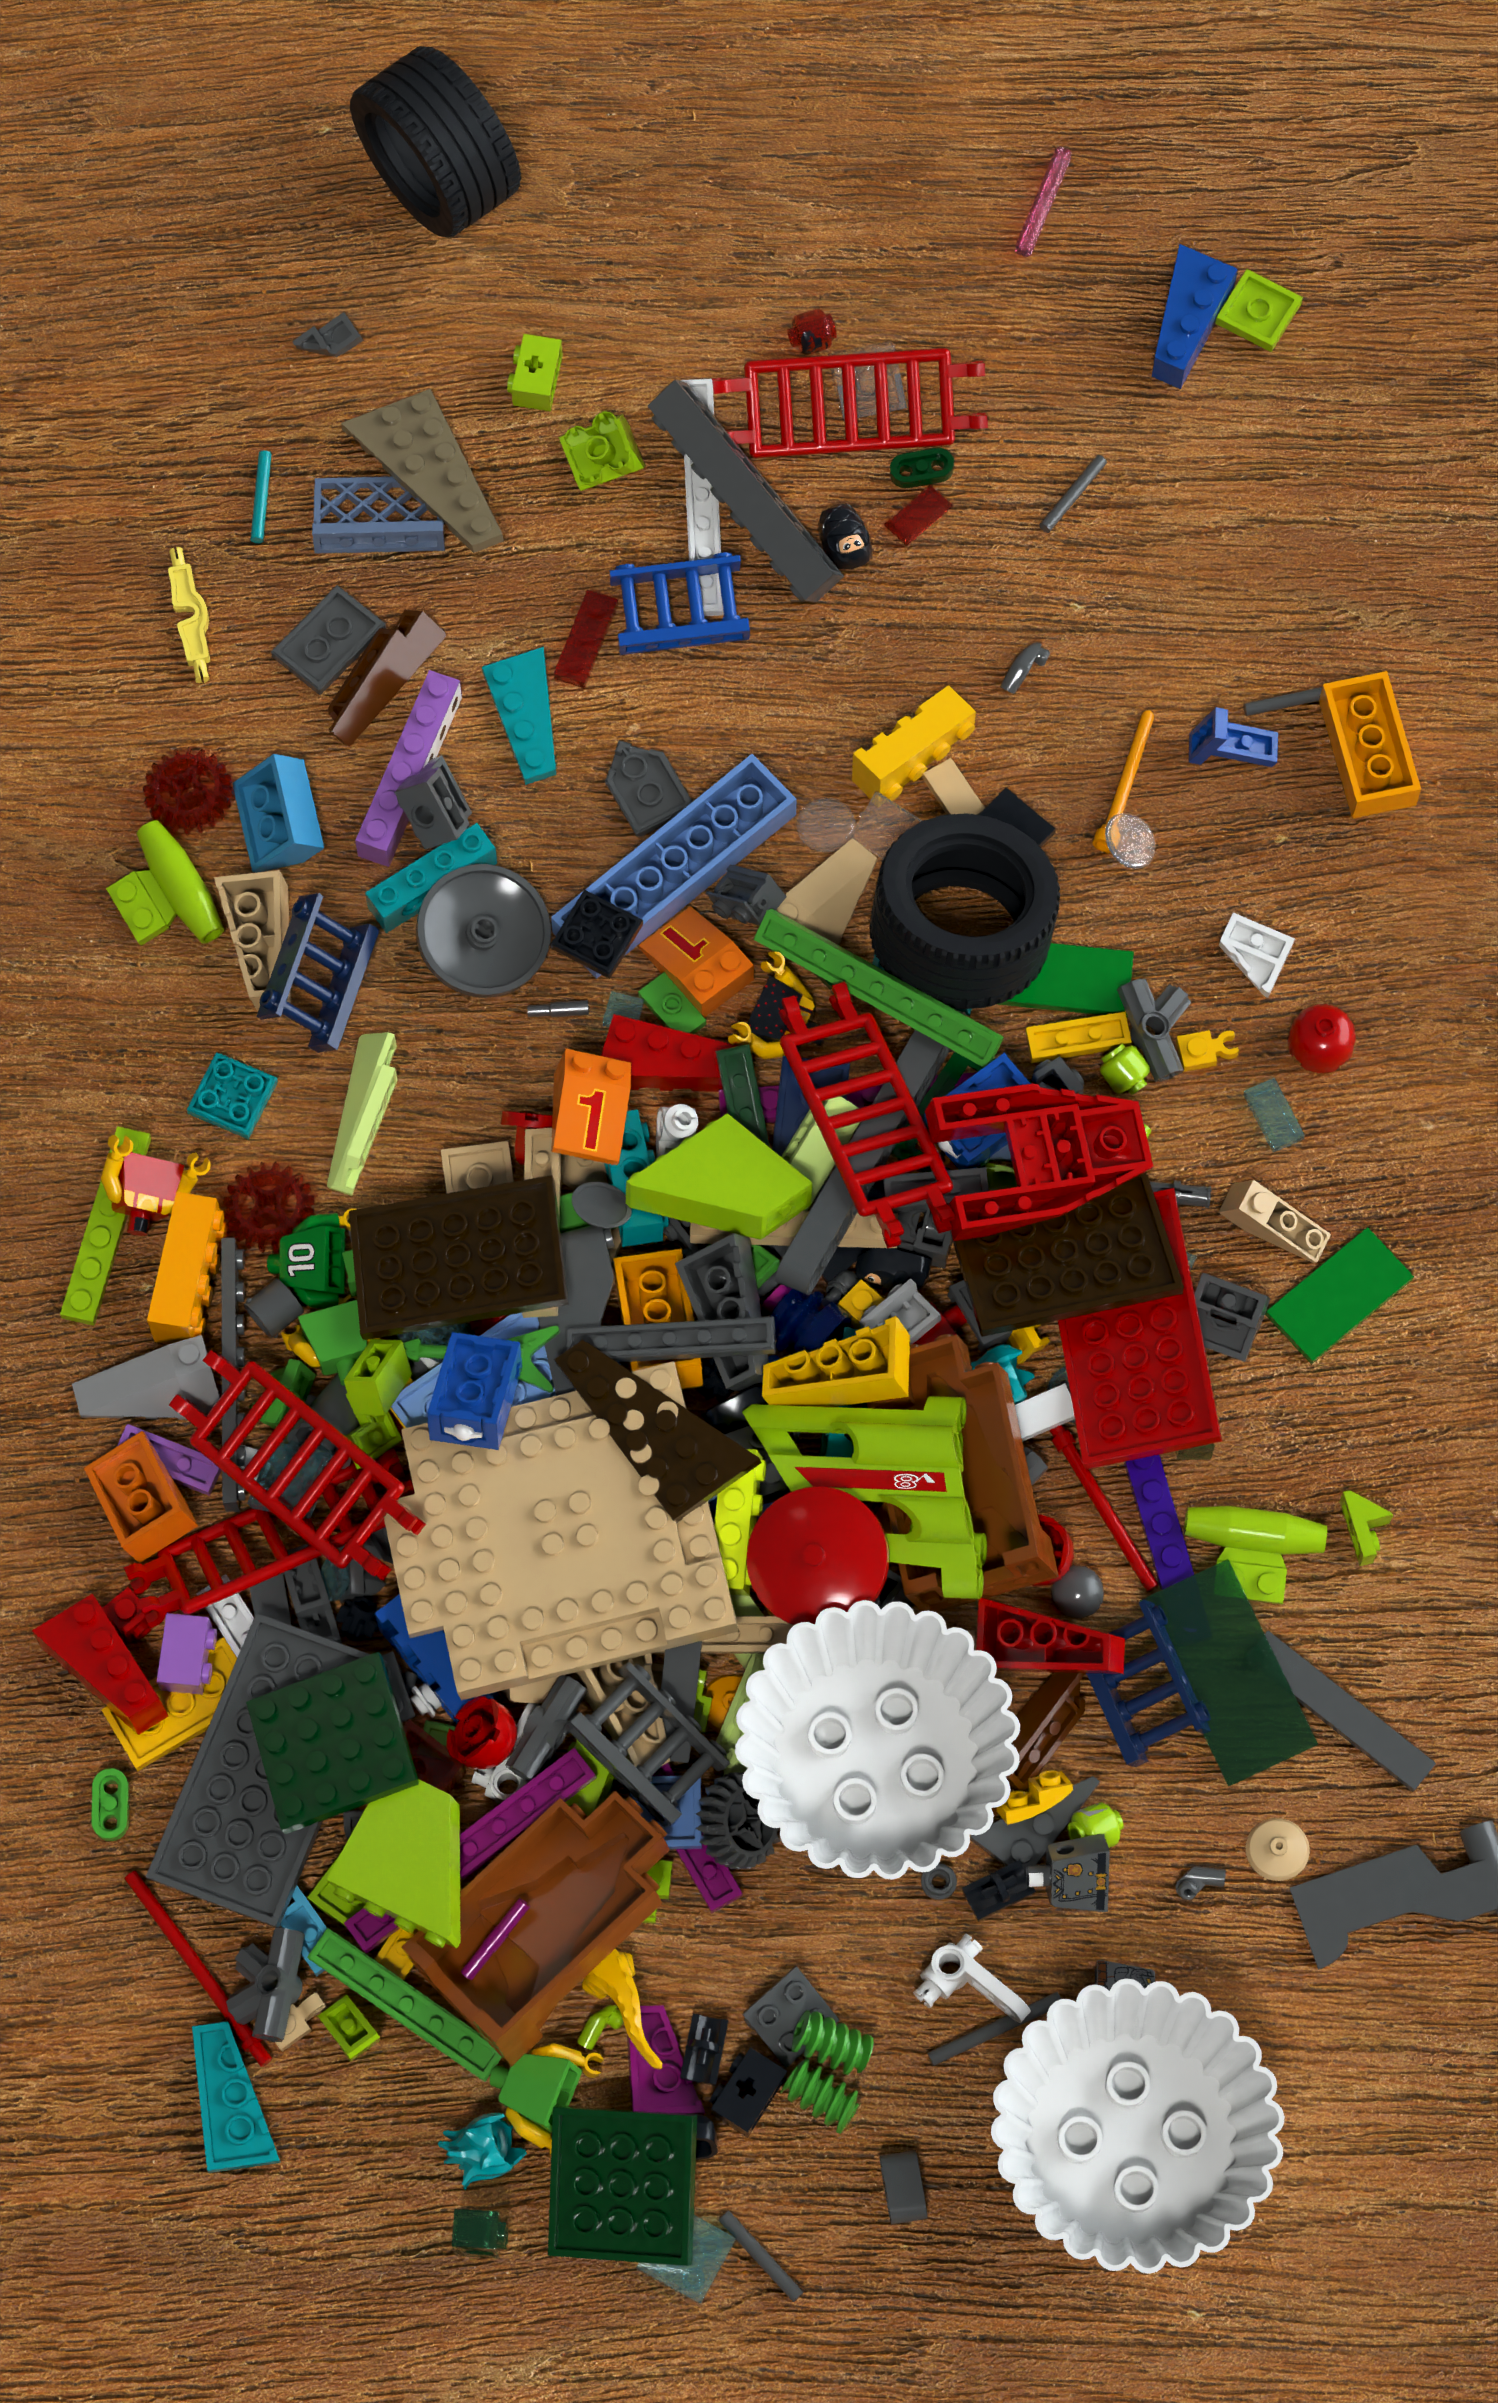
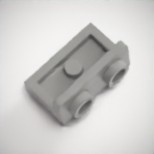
[859,1279,941,1345]

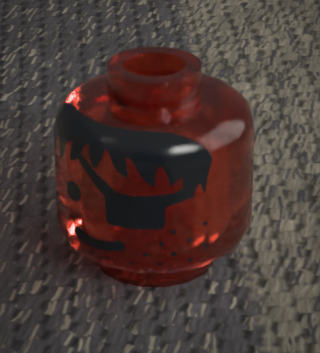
[787,309,837,355]

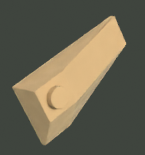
[776,838,877,945]
[570,1653,671,1767]

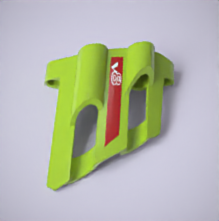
[742,1396,987,1599]

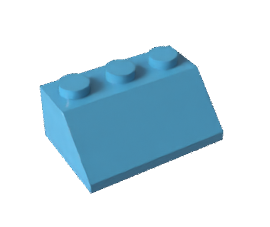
[232,754,324,873]

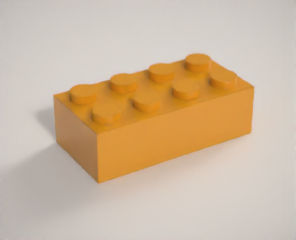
[1319,671,1421,819]
[147,1191,228,1344]
[613,1248,703,1389]

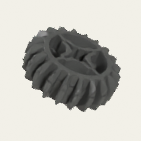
[696,1772,781,1869]

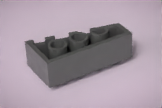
[675,1233,769,1392]

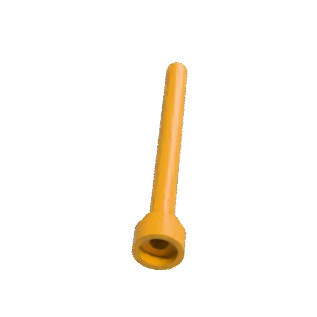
[1092,710,1154,853]

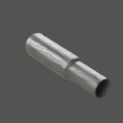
[527,1000,589,1017]

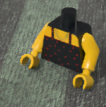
[728,951,826,1059]

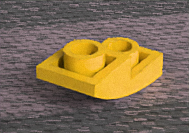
[996,1770,1073,1825]

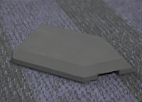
[605,740,692,837]

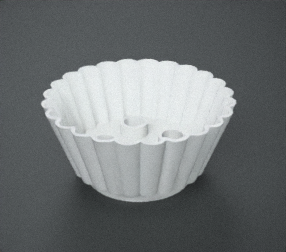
[735,1600,1020,1880]
[991,1978,1285,2274]

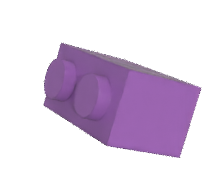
[157,1613,217,1695]

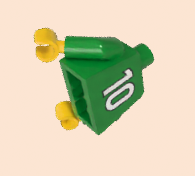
[267,1208,357,1309]

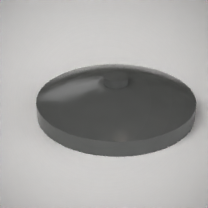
[416,864,551,998]

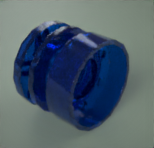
[770,1289,852,1355]

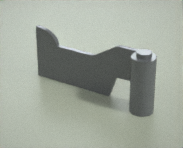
[538,1225,615,1396]
[1290,1821,1498,1970]

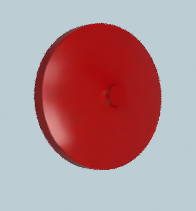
[747,1486,889,1625]

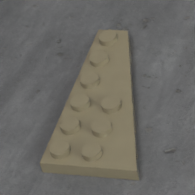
[341,389,504,553]

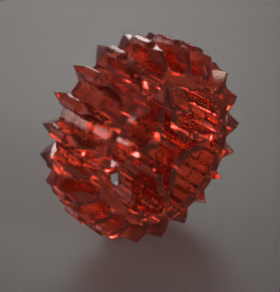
[143,746,234,836]
[223,1161,315,1253]

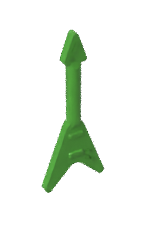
[403,1326,560,1393]

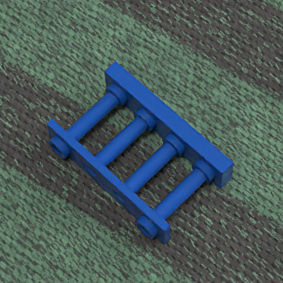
[610,552,750,655]

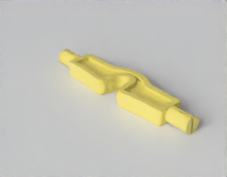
[168,547,210,683]

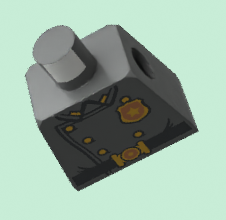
[1026,1834,1110,1912]

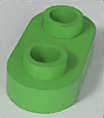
[91,1768,130,1841]

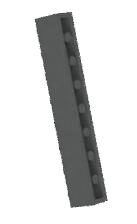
[648,380,844,602]

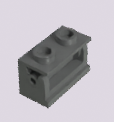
[705,864,787,926]

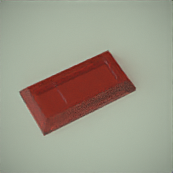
[884,484,953,546]

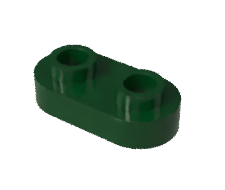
[890,448,954,488]

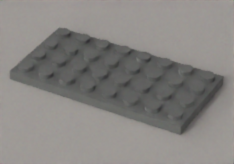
[146,1613,388,1928]

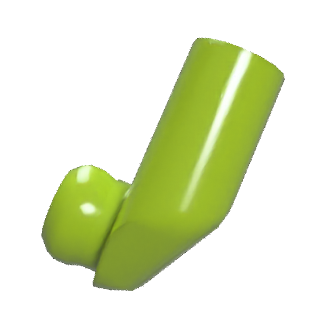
[577,2005,624,2050]

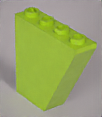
[625,1113,813,1240]
[326,1779,461,1949]

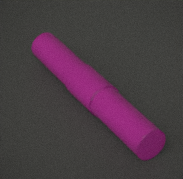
[461,1898,530,1980]

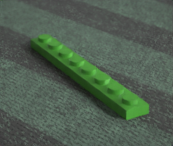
[753,908,1004,1068]

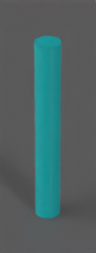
[250,450,272,543]

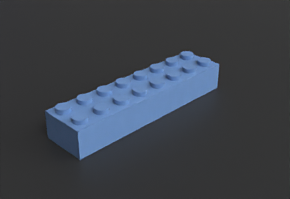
[551,754,797,979]

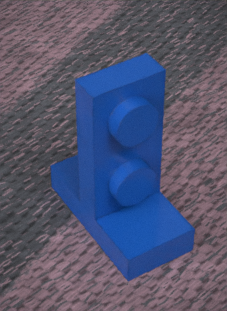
[1188,707,1278,767]

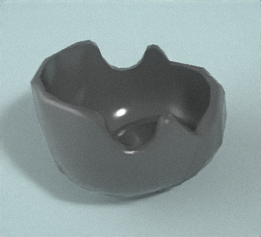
[1050,1565,1104,1619]

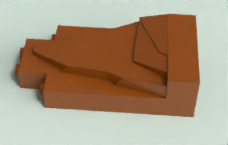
[867,1334,1059,1613]
[401,1791,670,2067]

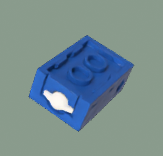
[923,1053,1031,1170]
[427,1332,522,1450]

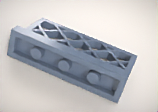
[312,477,445,554]

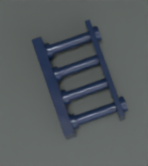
[256,893,379,1053]
[1086,1600,1211,1767]

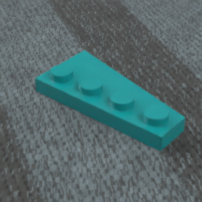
[482,647,556,785]
[192,2021,281,2173]

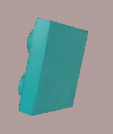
[187,1052,278,1140]

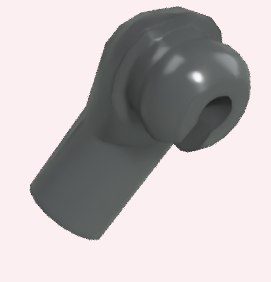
[1176,1866,1226,1900]

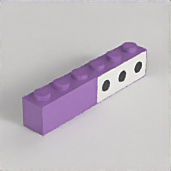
[355,670,462,867]

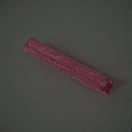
[1015,146,1072,257]

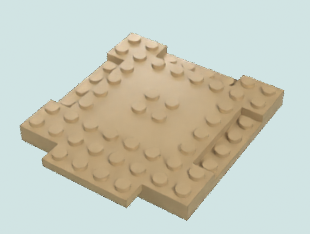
[384,1361,739,1701]

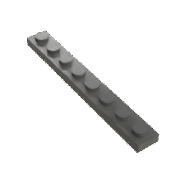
[221,1238,246,1512]

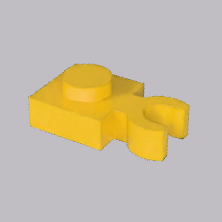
[1176,1030,1239,1072]

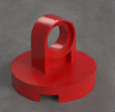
[500,1111,552,1165]

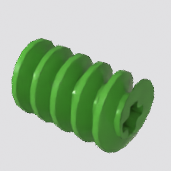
[791,2010,874,2075]
[780,2058,861,2135]

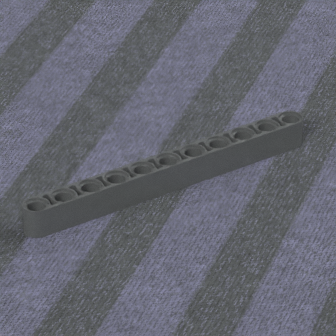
[775,1008,966,1295]

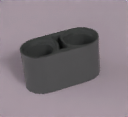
[879,2150,928,2225]

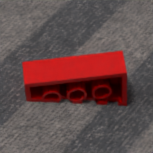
[601,1014,738,1092]
[32,1593,169,1735]
[976,1597,1125,1674]

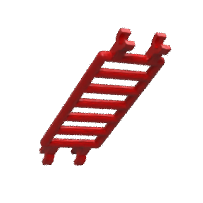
[712,348,988,458]
[779,982,955,1248]
[169,1350,426,1580]
[123,1448,415,1628]

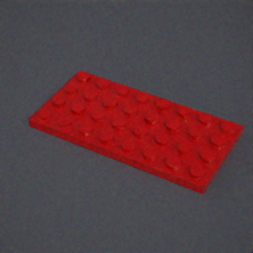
[1058,1188,1222,1470]

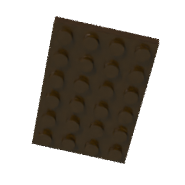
[950,1172,1184,1337]
[349,1175,569,1340]

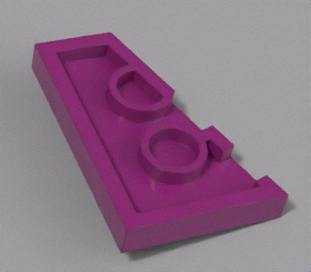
[627,2005,705,2115]

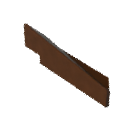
[328,610,446,746]
[992,1672,1086,1819]

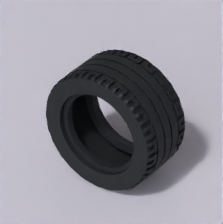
[350,46,521,237]
[869,813,1060,1009]

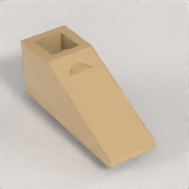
[1218,1180,1331,1264]

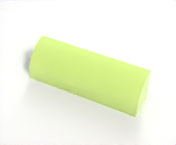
[781,1096,860,1211]

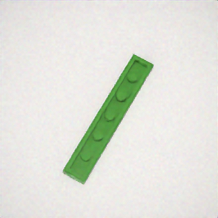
[307,1927,502,2082]

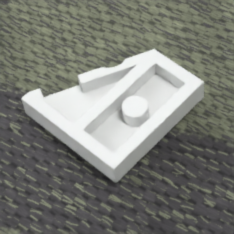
[1219,913,1295,998]

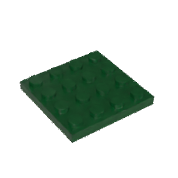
[246,1652,419,1834]
[548,2106,697,2266]

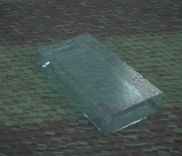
[1243,1078,1305,1153]

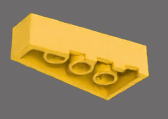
[852,685,976,807]
[762,1316,910,1407]

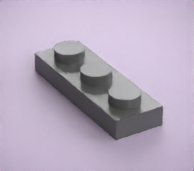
[883,1167,989,1212]

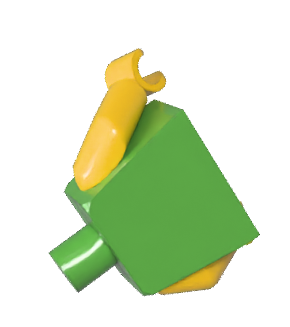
[281,1300,381,1386]
[490,2043,604,2156]

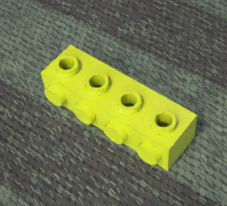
[714,1449,766,1596]

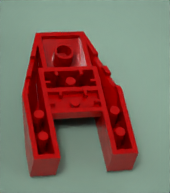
[925,1083,1154,1241]

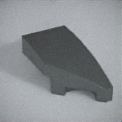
[292,312,364,357]

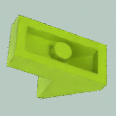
[1339,1490,1393,1566]
[318,1995,380,2062]

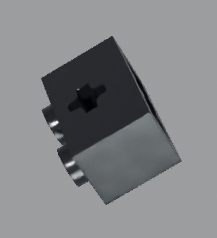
[709,2047,787,2138]

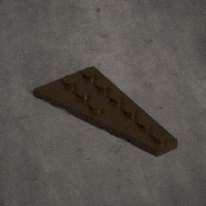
[554,1339,762,1523]

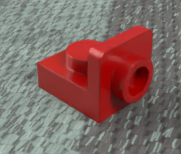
[102,1586,153,1643]

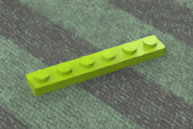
[60,1126,151,1326]

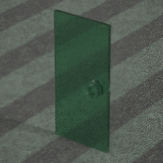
[1139,1559,1318,1787]

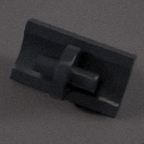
[962,1860,1036,1922]
[680,2013,729,2086]

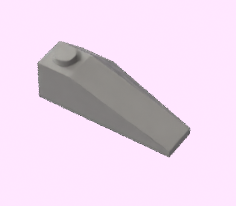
[72,1335,220,1420]

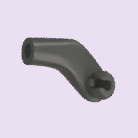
[1000,642,1050,694]

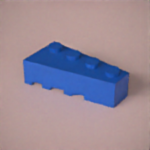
[1152,244,1238,389]
[375,1594,500,1725]

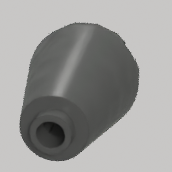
[287,1373,360,1469]

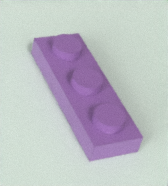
[117,1424,221,1496]

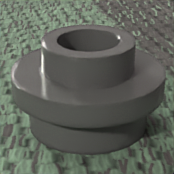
[921,1864,957,1900]

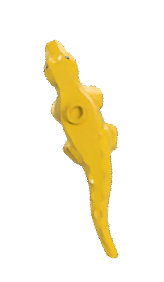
[582,1948,662,2069]

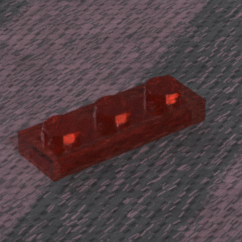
[554,590,618,689]

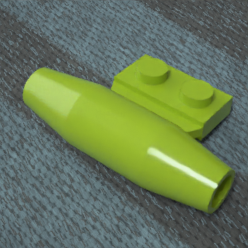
[106,820,224,946]
[1184,1506,1327,1605]

